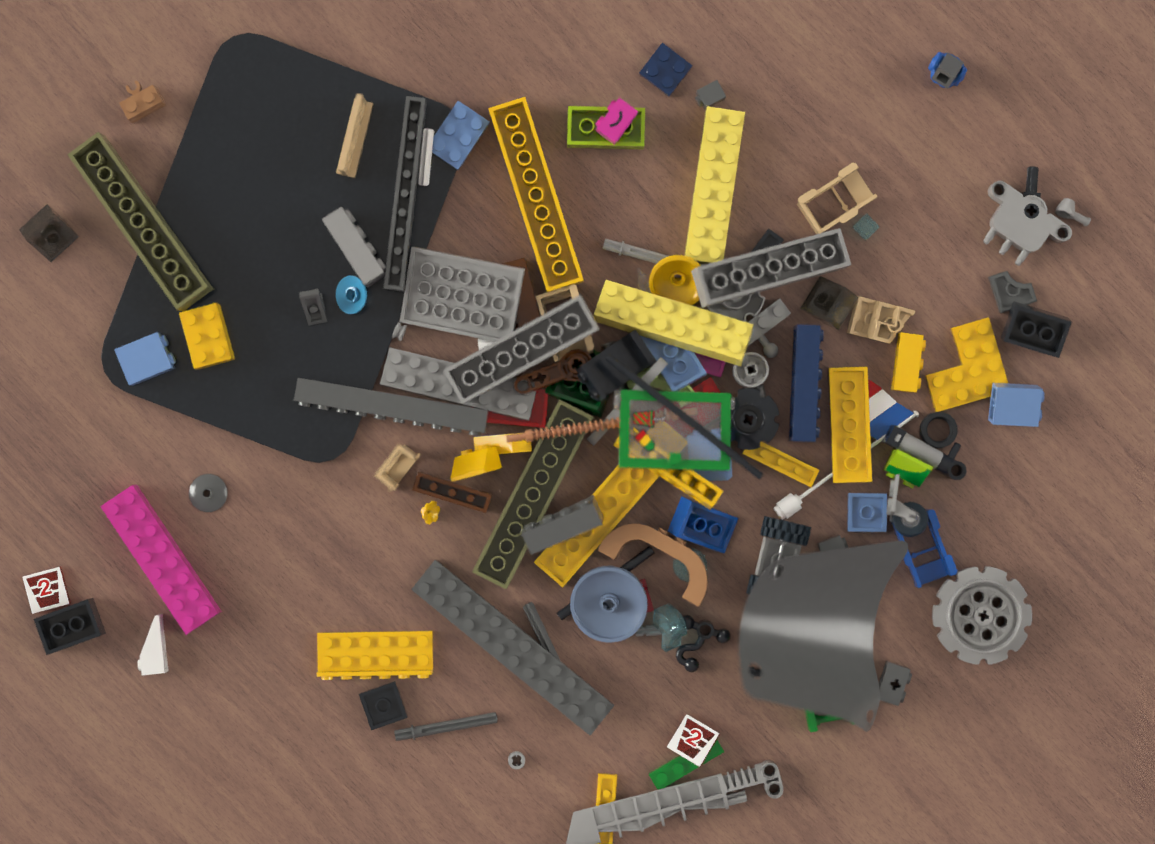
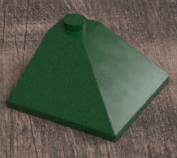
[545,350,610,417]

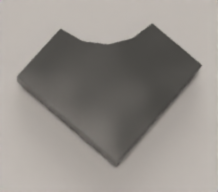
[988,271,1037,313]

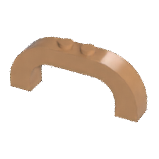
[598,524,708,607]

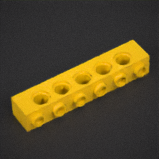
[614,429,723,509]

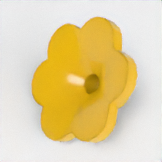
[421,501,440,525]

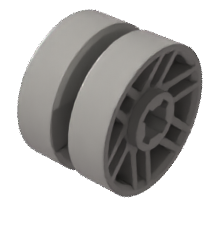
[732,352,769,388]

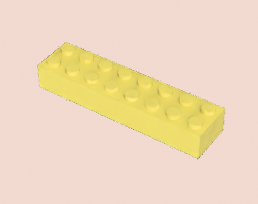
[684,106,745,264]
[594,280,753,366]

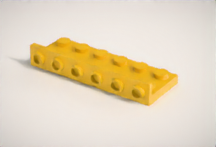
[317,631,433,680]

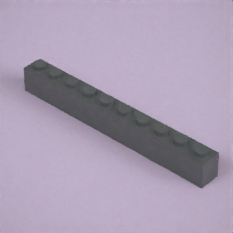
[384,96,427,292]
[294,378,489,436]

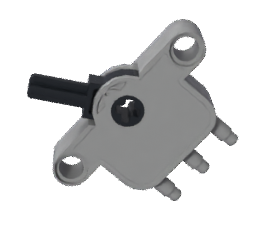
[983,166,1072,266]

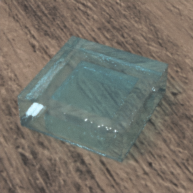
[853,213,880,241]

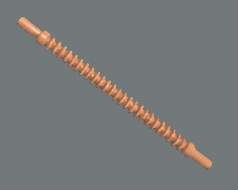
[506,408,698,443]

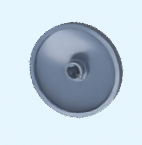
[570,566,648,643]

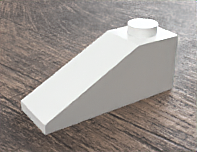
[138,614,169,675]

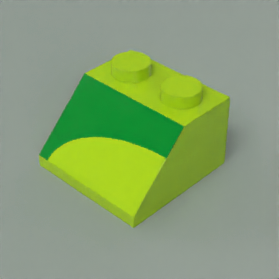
[882,449,933,489]

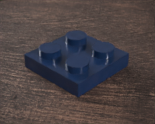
[639,43,693,97]

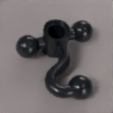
[676,615,731,672]

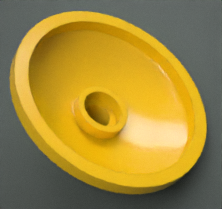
[649,255,701,306]

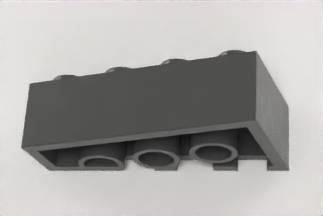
[522,495,603,555]

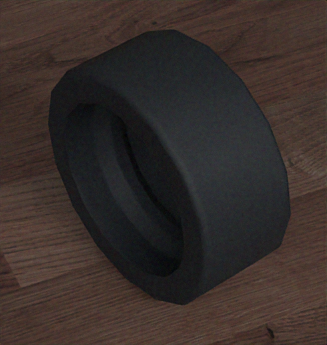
[919,412,958,448]

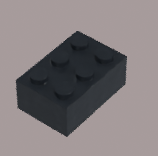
[1001,301,1072,358]
[33,598,106,655]

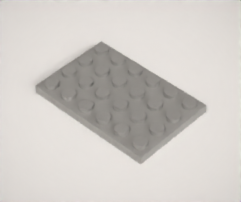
[400,246,525,342]

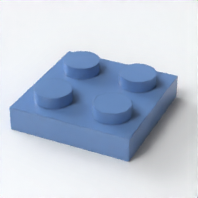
[847,493,887,532]

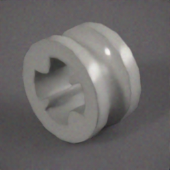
[392,322,407,341]
[508,751,525,769]

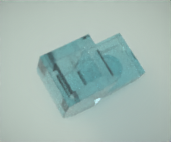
[653,603,687,652]

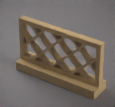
[336,94,374,178]

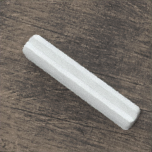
[418,128,434,186]

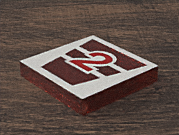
[23,567,71,614]
[667,714,720,768]

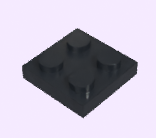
[359,681,408,731]

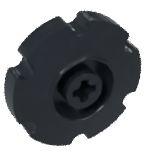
[718,388,780,450]

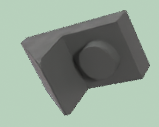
[299,289,327,326]

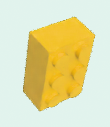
[179,303,235,370]

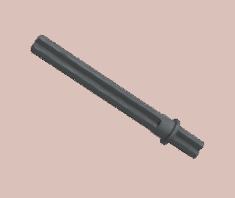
[523,602,560,660]
[394,712,498,741]

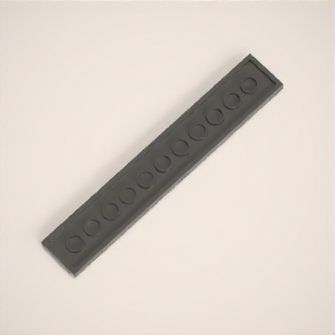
[411,560,615,735]

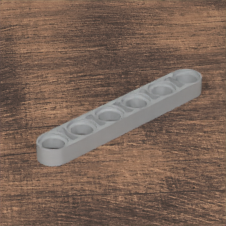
[586,357,668,446]

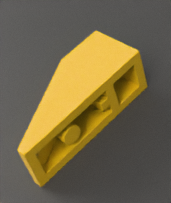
[474,433,532,454]

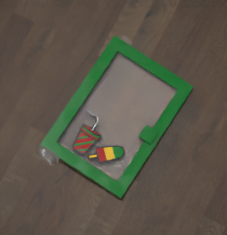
[613,390,735,471]

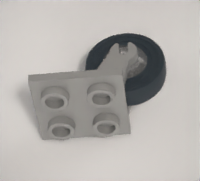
[886,474,928,537]

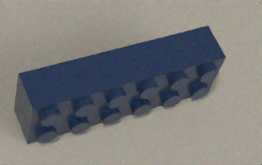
[789,324,824,442]

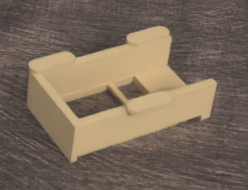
[797,163,877,234]
[536,284,594,363]
[375,444,421,492]

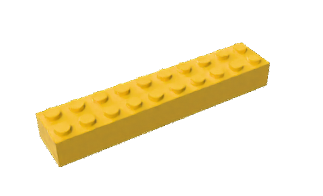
[488,97,584,292]

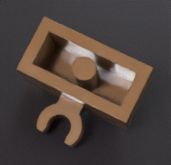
[119,80,166,123]

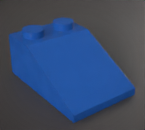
[667,496,739,554]

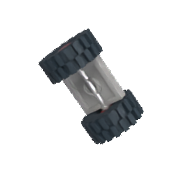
[746,516,811,594]

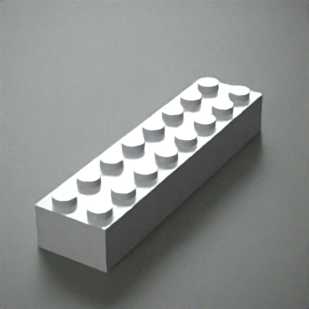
[691,228,851,308]
[444,295,600,404]

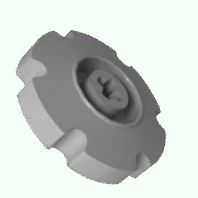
[707,292,765,322]

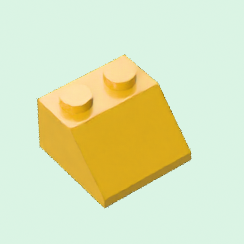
[451,444,502,482]

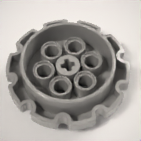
[932,566,1032,665]

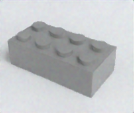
[322,207,386,287]

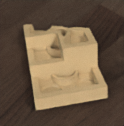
[847,296,915,344]

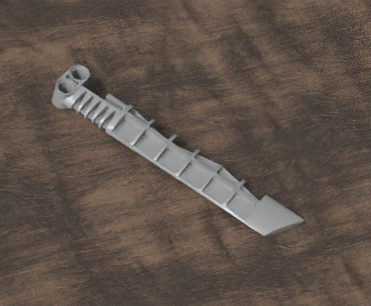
[566,760,783,844]

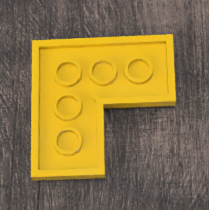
[925,317,1008,412]

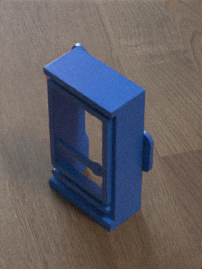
[891,509,957,588]

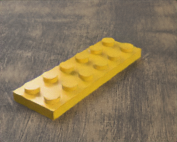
[828,367,872,483]

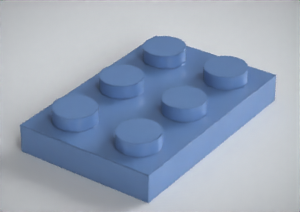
[432,101,490,170]

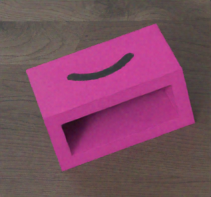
[595,98,638,145]

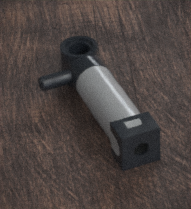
[882,425,967,480]

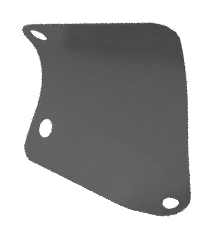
[739,540,908,732]

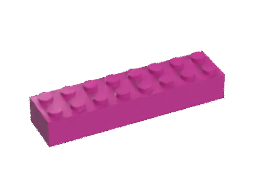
[100,485,222,635]

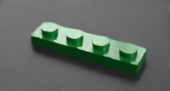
[648,735,724,790]

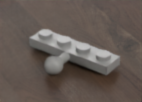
[747,298,791,358]

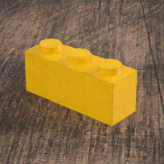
[891,332,926,393]

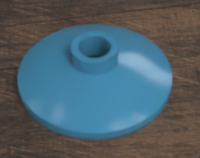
[336,275,367,314]

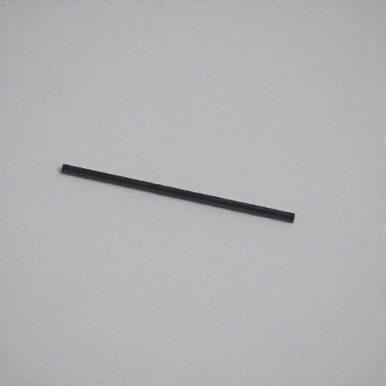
[605,354,764,480]

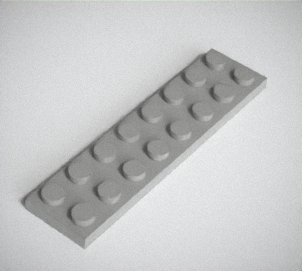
[380,348,536,421]

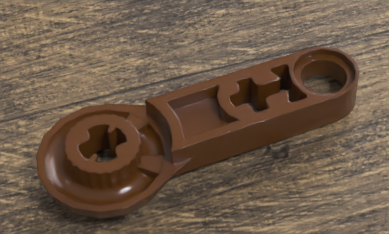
[514,349,592,395]

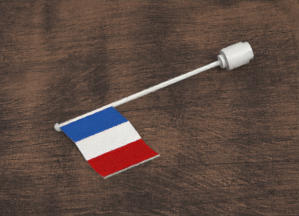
[773,380,919,520]

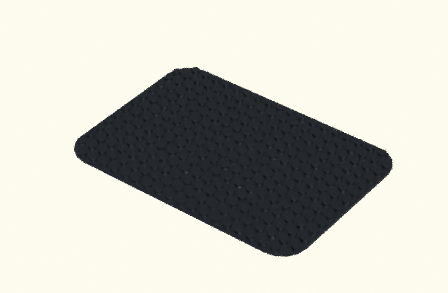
[101,33,457,463]

